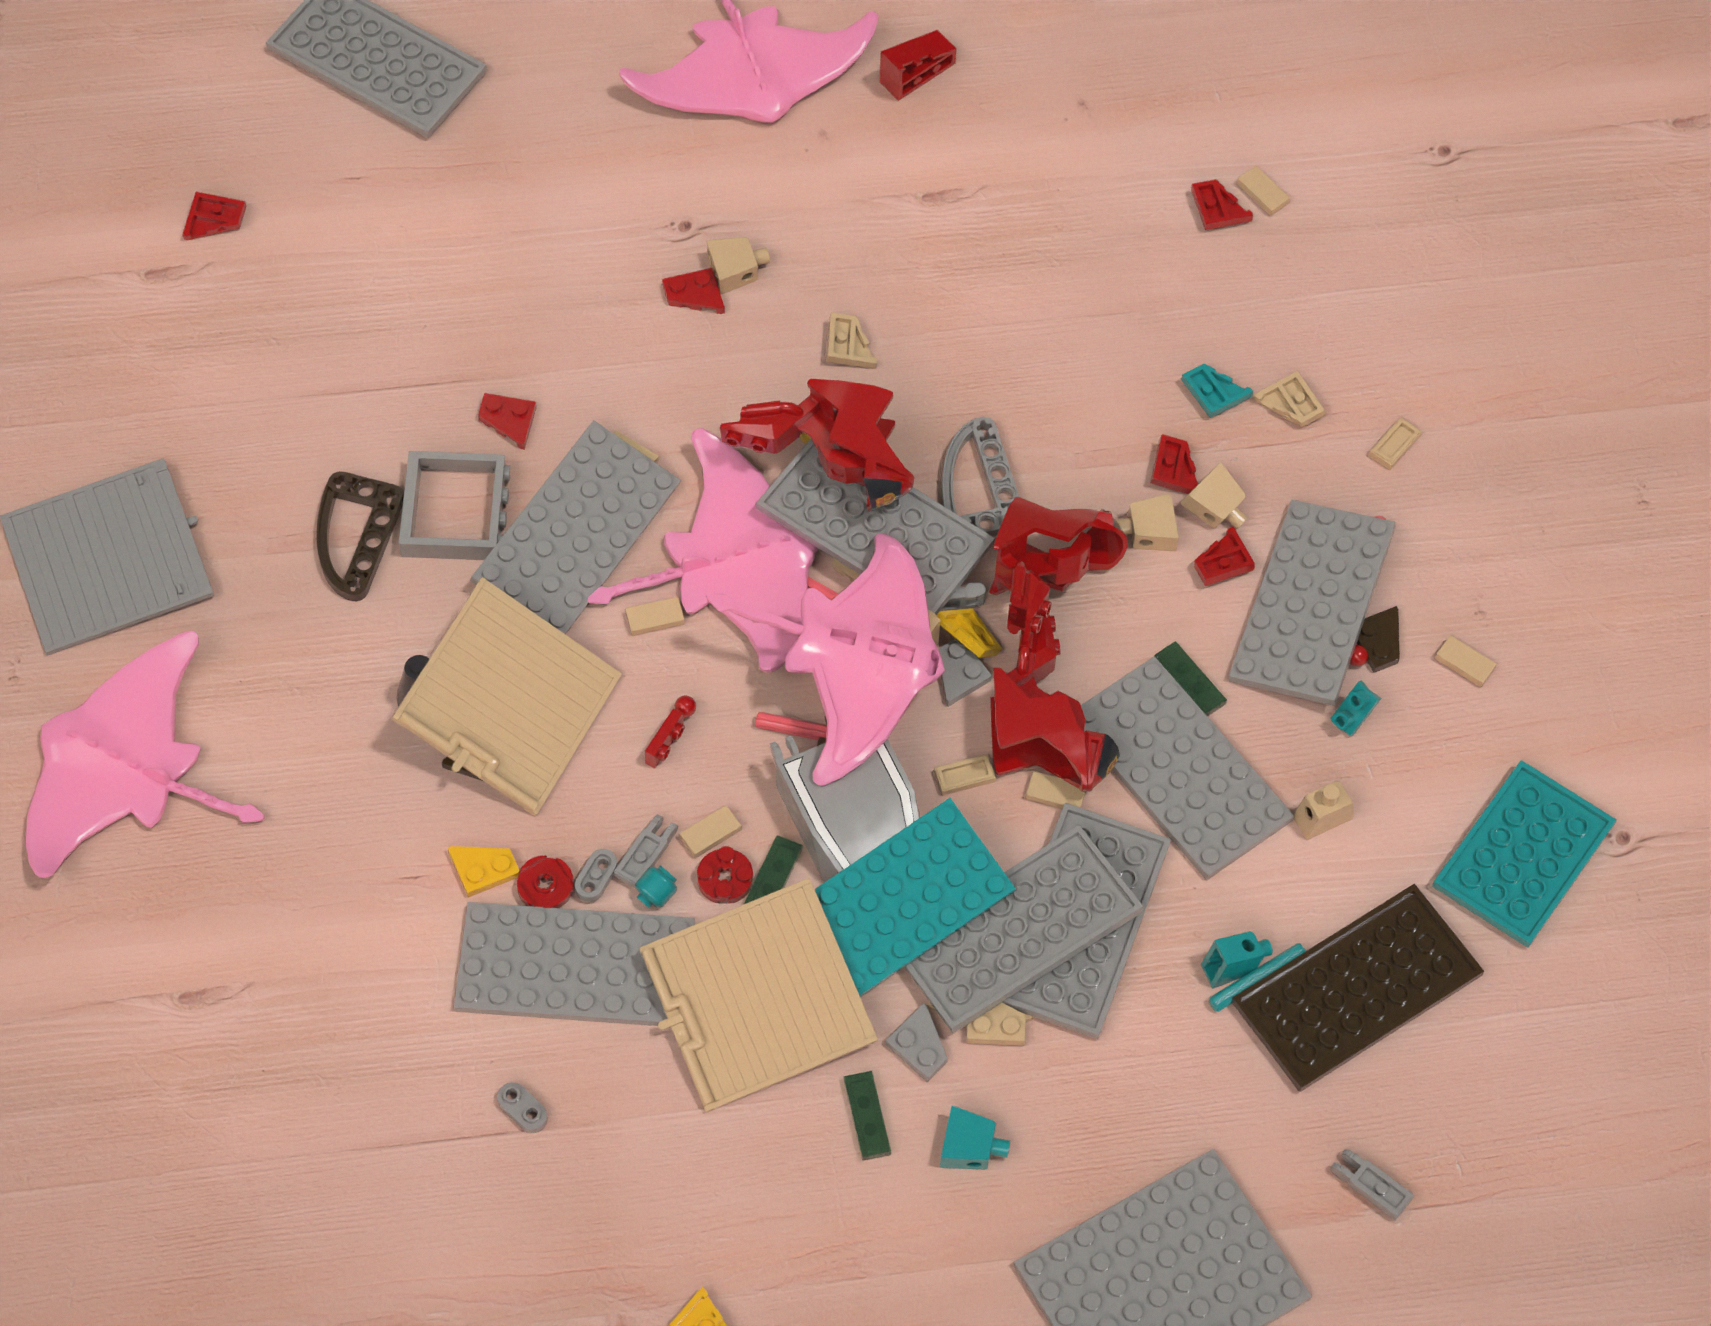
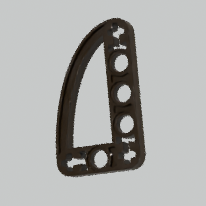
[317,471,404,602]

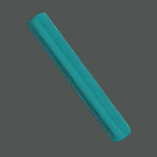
[1209,943,1306,1012]

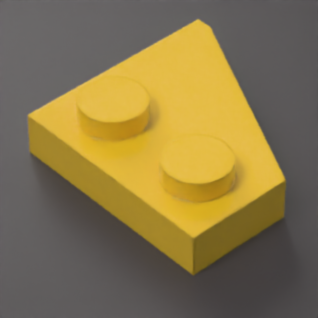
[937,608,1002,658]
[448,846,520,898]

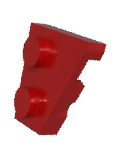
[1191,179,1253,230]
[182,192,247,240]
[662,268,725,314]
[478,393,536,450]
[1150,434,1198,494]
[1194,527,1255,586]

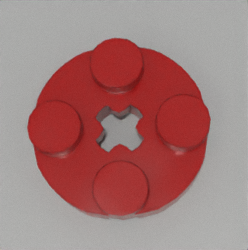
[697,846,753,904]
[517,855,573,908]

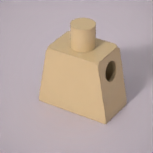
[707,237,770,294]
[1180,462,1247,529]
[1115,494,1179,551]
[1294,781,1353,840]

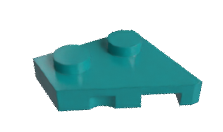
[1181,363,1253,418]

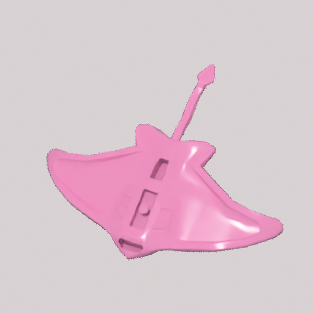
[619,0,878,123]
[587,428,818,673]
[706,533,945,786]
[26,631,265,879]

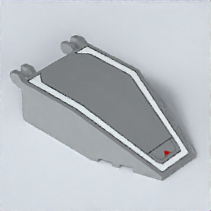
[770,735,920,882]

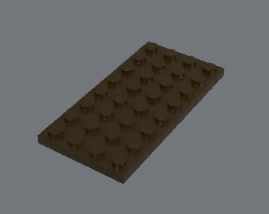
[1231,883,1484,1092]

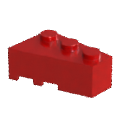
[879,30,957,101]

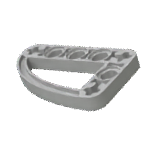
[942,417,1019,537]

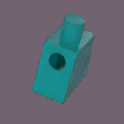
[1201,931,1273,989]
[940,1106,1011,1170]

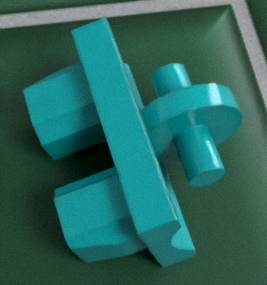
[1330,680,1382,736]

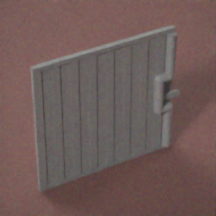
[0,458,214,656]

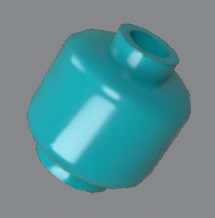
[635,865,677,908]

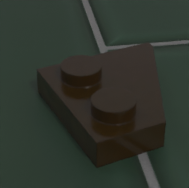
[1357,606,1400,673]

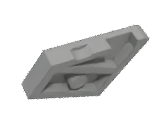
[938,638,992,707]
[885,1003,948,1082]

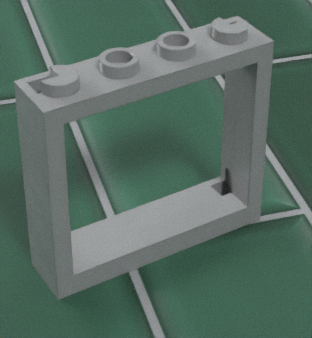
[399,451,511,560]

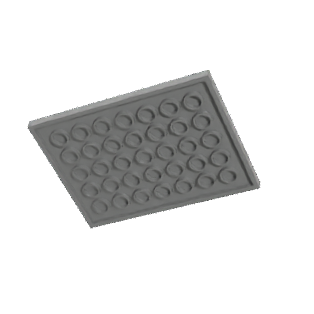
[1013,1149,1312,1326]

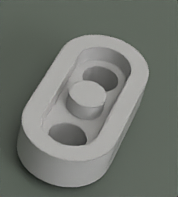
[575,849,617,902]
[497,1082,548,1133]

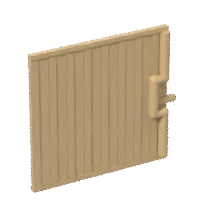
[391,577,622,816]
[639,878,878,1113]

